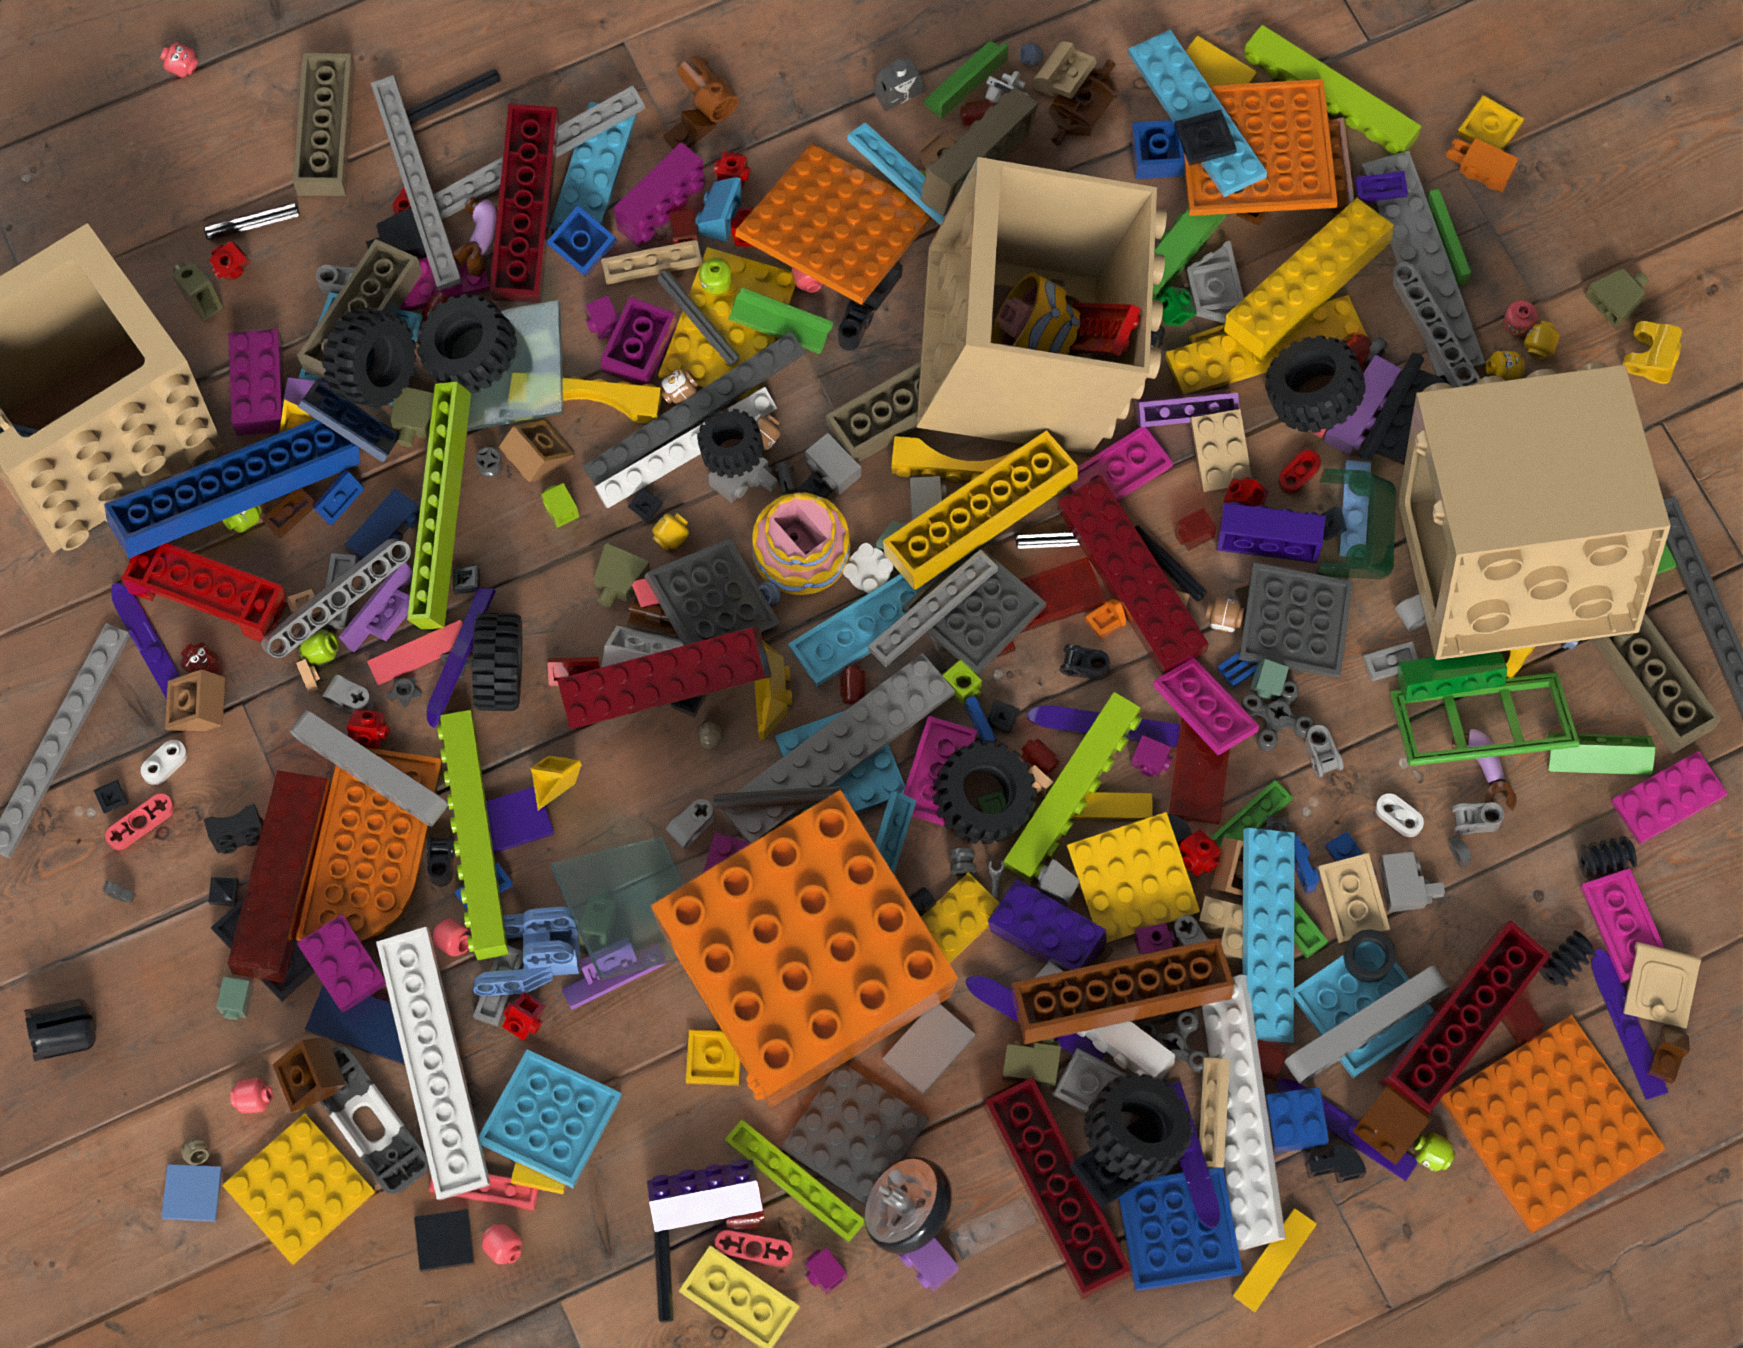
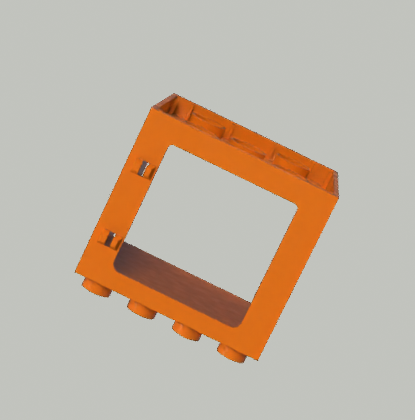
[651,790,958,1109]

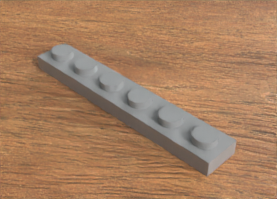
[868,549,998,667]

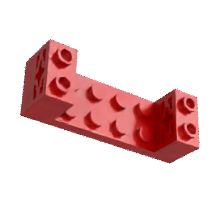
[121,543,287,642]

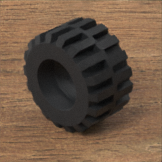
[697,409,764,478]

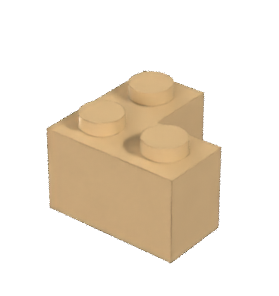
[1198,896,1243,967]

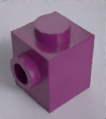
[585,296,619,340]
[1131,735,1173,778]
[1134,923,1176,955]
[805,1248,847,1294]

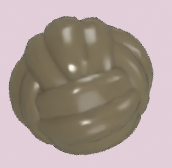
[698,721,723,749]
[180,1136,211,1165]

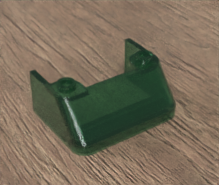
[1316,468,1396,580]

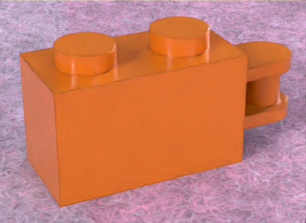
[1446,138,1519,193]

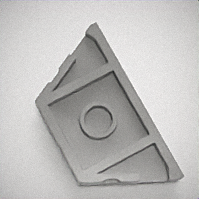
[1186,241,1244,323]

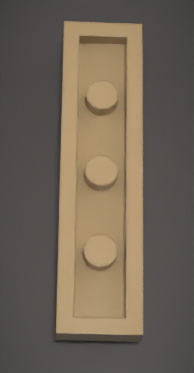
[601,240,702,285]
[1199,1058,1230,1168]

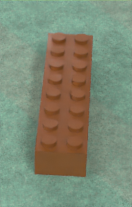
[1012,938,1234,1044]

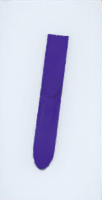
[111,583,180,700]
[427,588,496,728]
[1027,705,1180,747]
[1592,949,1668,1100]
[965,976,1107,1061]
[1277,1079,1418,1181]
[1165,1081,1220,1228]

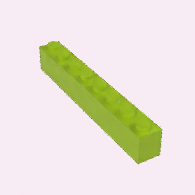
[1244,25,1422,155]
[1004,692,1142,884]

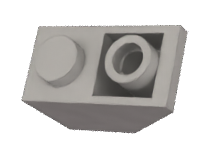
[1037,859,1080,908]

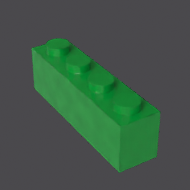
[1397,651,1507,702]

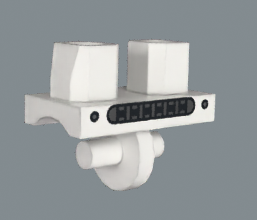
[985,71,1029,105]

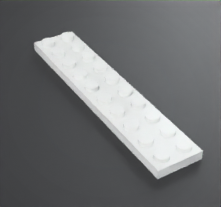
[376,927,491,1200]
[1202,975,1286,1250]

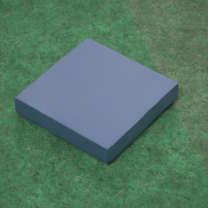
[161,1164,223,1222]

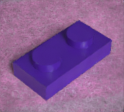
[1355,171,1408,203]

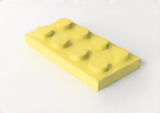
[679,1246,800,1348]

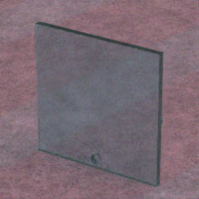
[451,300,564,431]
[550,837,683,980]

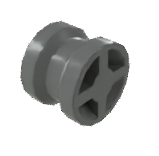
[475,447,502,478]
[949,848,976,876]

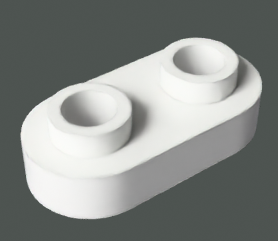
[141,740,187,785]
[1376,794,1424,837]

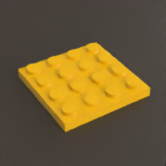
[1067,812,1200,943]
[222,1113,375,1265]

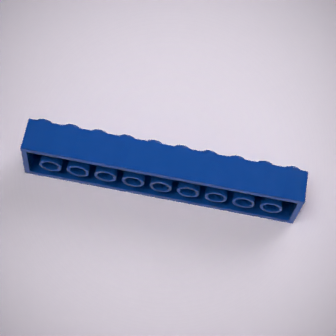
[104,419,360,559]

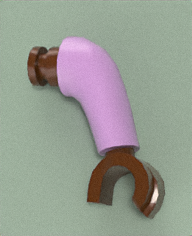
[452,197,498,277]
[1452,729,1517,811]

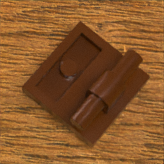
[627,578,678,639]

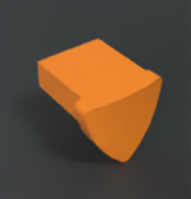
[1085,599,1126,640]

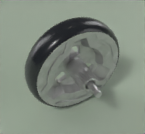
[864,1157,952,1254]

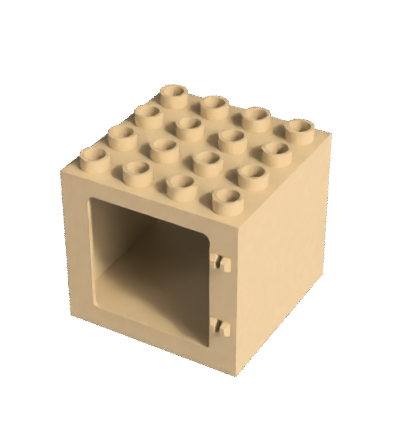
[916,157,1167,454]
[0,223,223,553]
[1398,362,1671,660]

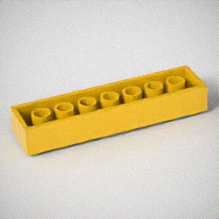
[1224,198,1394,360]
[883,430,1078,590]

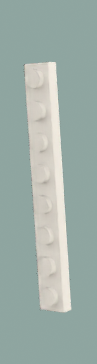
[594,387,777,509]

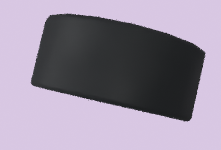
[1343,929,1396,983]

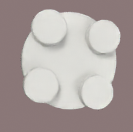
[843,543,894,594]

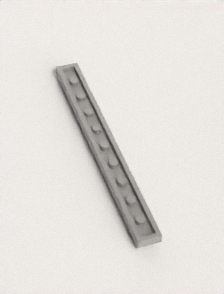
[371,75,462,291]
[434,86,646,220]
[0,623,130,859]

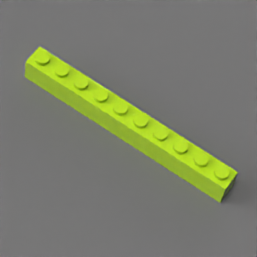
[407,382,471,630]
[437,710,509,960]

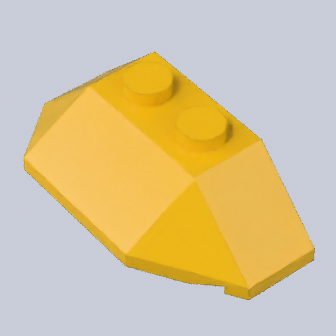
[755,641,792,740]

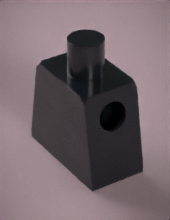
[365,208,427,259]

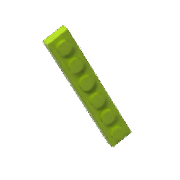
[724,1119,865,1243]

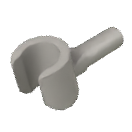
[988,860,1004,899]

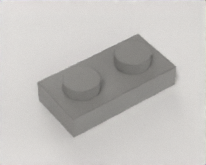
[1363,641,1419,682]

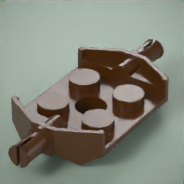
[1049,59,1118,145]

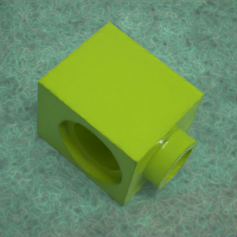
[541,483,579,528]
[942,660,982,705]

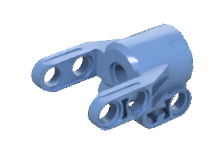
[474,907,581,996]

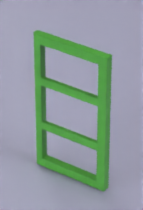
[1390,672,1580,766]

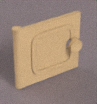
[1623,942,1701,1029]

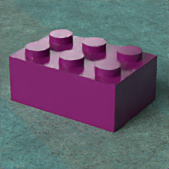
[600,297,677,386]
[297,914,386,1013]

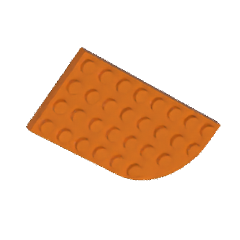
[296,747,443,942]

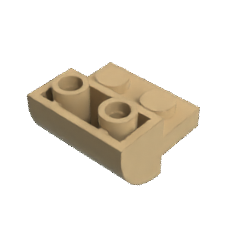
[1032,42,1097,99]

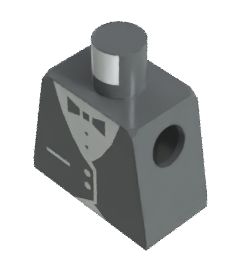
[874,57,925,111]

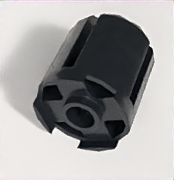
[24,998,96,1062]

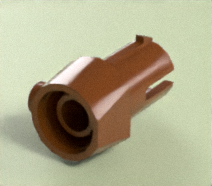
[677,56,739,122]

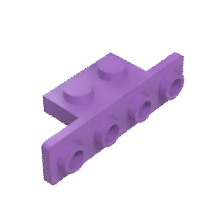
[339,562,413,652]
[562,938,666,1009]

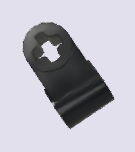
[838,300,875,351]
[1059,644,1110,680]
[427,835,455,887]

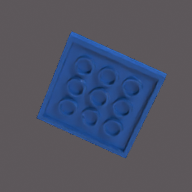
[1118,1167,1243,1291]

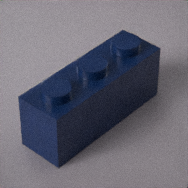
[345,488,420,569]

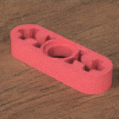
[105,794,174,850]
[715,1230,793,1267]

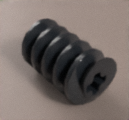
[1578,836,1637,876]
[1539,930,1596,987]

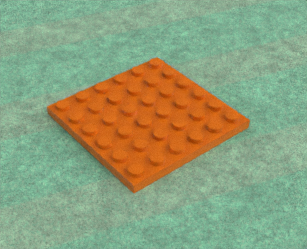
[1184,79,1337,216]
[735,143,932,305]
[1440,1015,1665,1234]

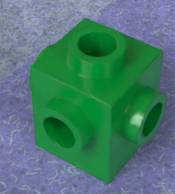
[1154,286,1197,327]

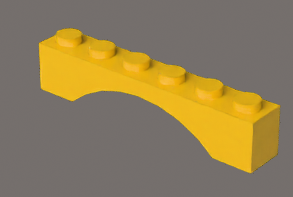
[508,372,662,424]
[892,436,1021,482]

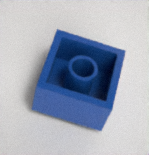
[1131,120,1185,179]
[546,206,617,278]
[1266,1087,1329,1154]

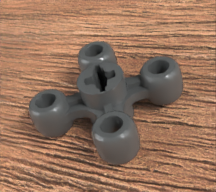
[1241,680,1315,752]
[1139,1011,1209,1082]

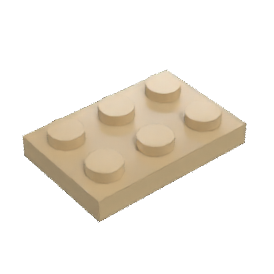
[1190,409,1252,492]
[1317,853,1390,943]

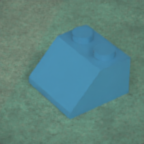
[696,177,743,243]

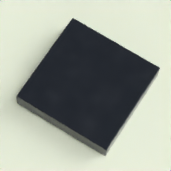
[1174,109,1237,166]
[414,1209,475,1272]

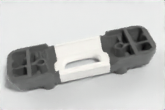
[320,1046,429,1194]

